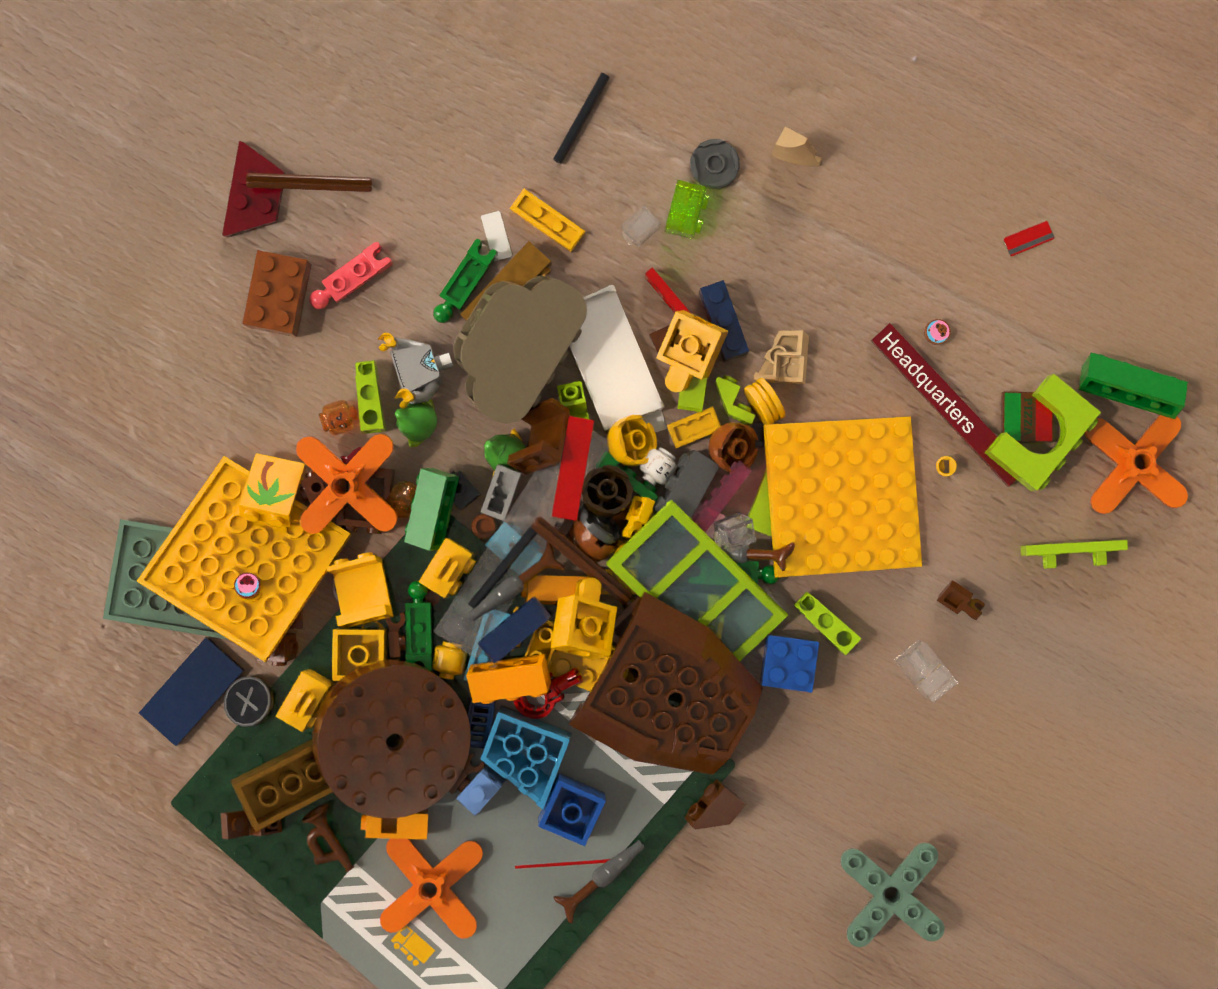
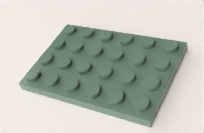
[103,519,229,640]

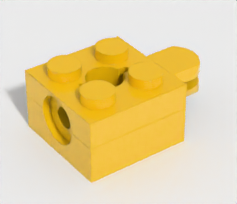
[656,310,728,392]
[419,538,477,598]
[551,577,617,660]
[276,669,336,732]

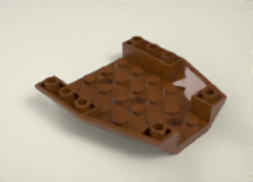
[568,591,763,775]

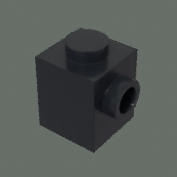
[451,471,481,511]

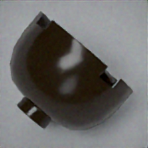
[582,465,633,518]

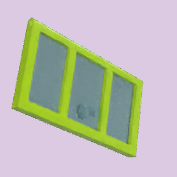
[606,500,788,661]

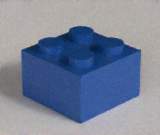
[759,634,819,693]
[538,773,606,846]

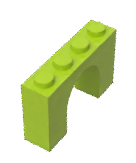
[985,374,1101,491]

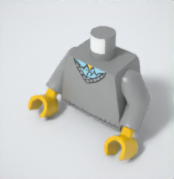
[378,332,453,408]

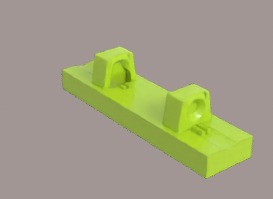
[1021,540,1128,569]

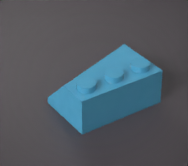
[481,706,572,809]

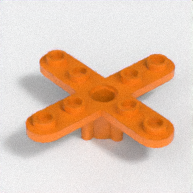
[1084,415,1188,514]
[296,434,398,534]
[380,839,483,939]

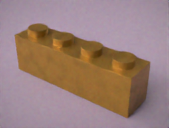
[460,241,552,321]

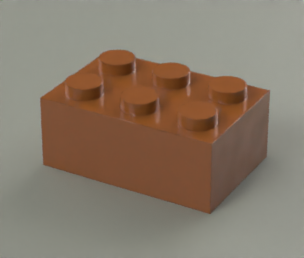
[242,250,312,337]

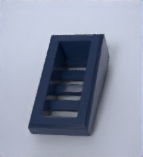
[466,696,495,749]

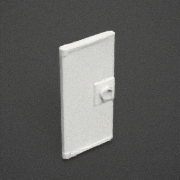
[569,285,665,431]

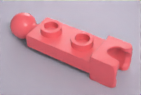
[309,242,393,309]

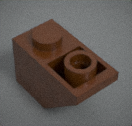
[684,779,746,830]

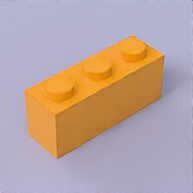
[466,654,551,704]

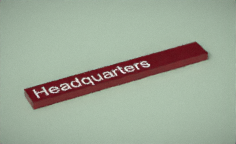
[871,323,1016,487]

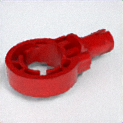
[513,668,583,719]

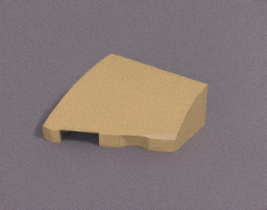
[771,127,823,166]
[754,330,809,384]

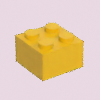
[332,628,388,681]

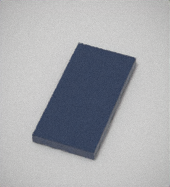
[139,637,244,746]

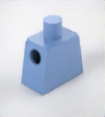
[456,764,507,816]

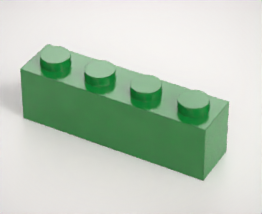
[1078,352,1188,419]

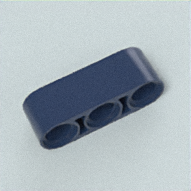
[477,596,551,663]

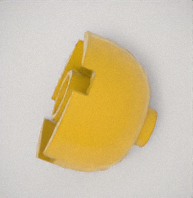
[607,415,657,466]

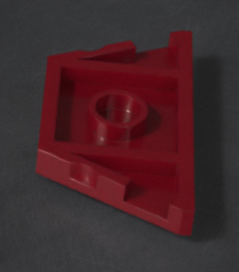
[222,141,285,237]

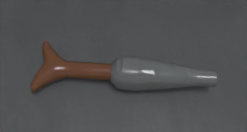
[468,541,564,622]
[692,542,795,571]
[553,840,645,924]

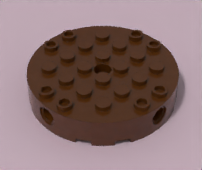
[312,660,471,818]

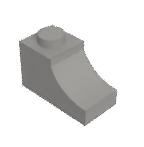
[481,464,522,521]

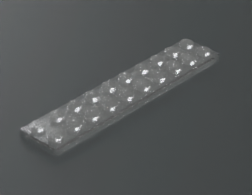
[434,424,610,659]

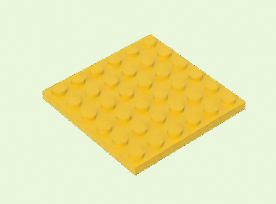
[763,417,922,578]
[137,456,351,663]

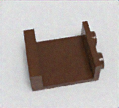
[507,398,570,475]

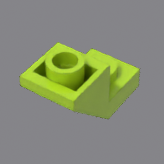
[714,375,756,426]
[677,376,708,412]
[557,381,593,438]

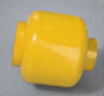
[432,641,467,679]

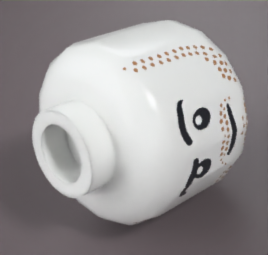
[640,447,677,486]

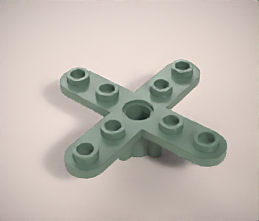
[840,842,945,947]

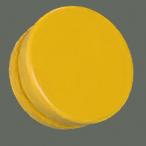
[744,378,786,425]

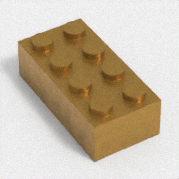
[230,739,333,831]

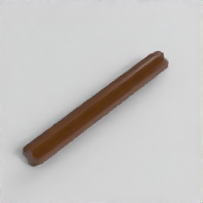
[246,173,372,192]
[531,516,632,604]

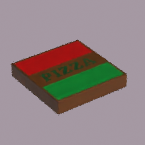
[1001,391,1053,443]

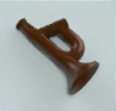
[302,803,354,872]

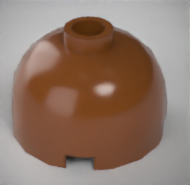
[708,422,758,474]
[569,516,619,562]

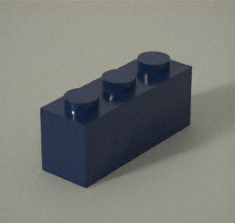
[699,280,749,362]

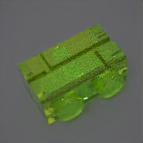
[664,180,710,239]

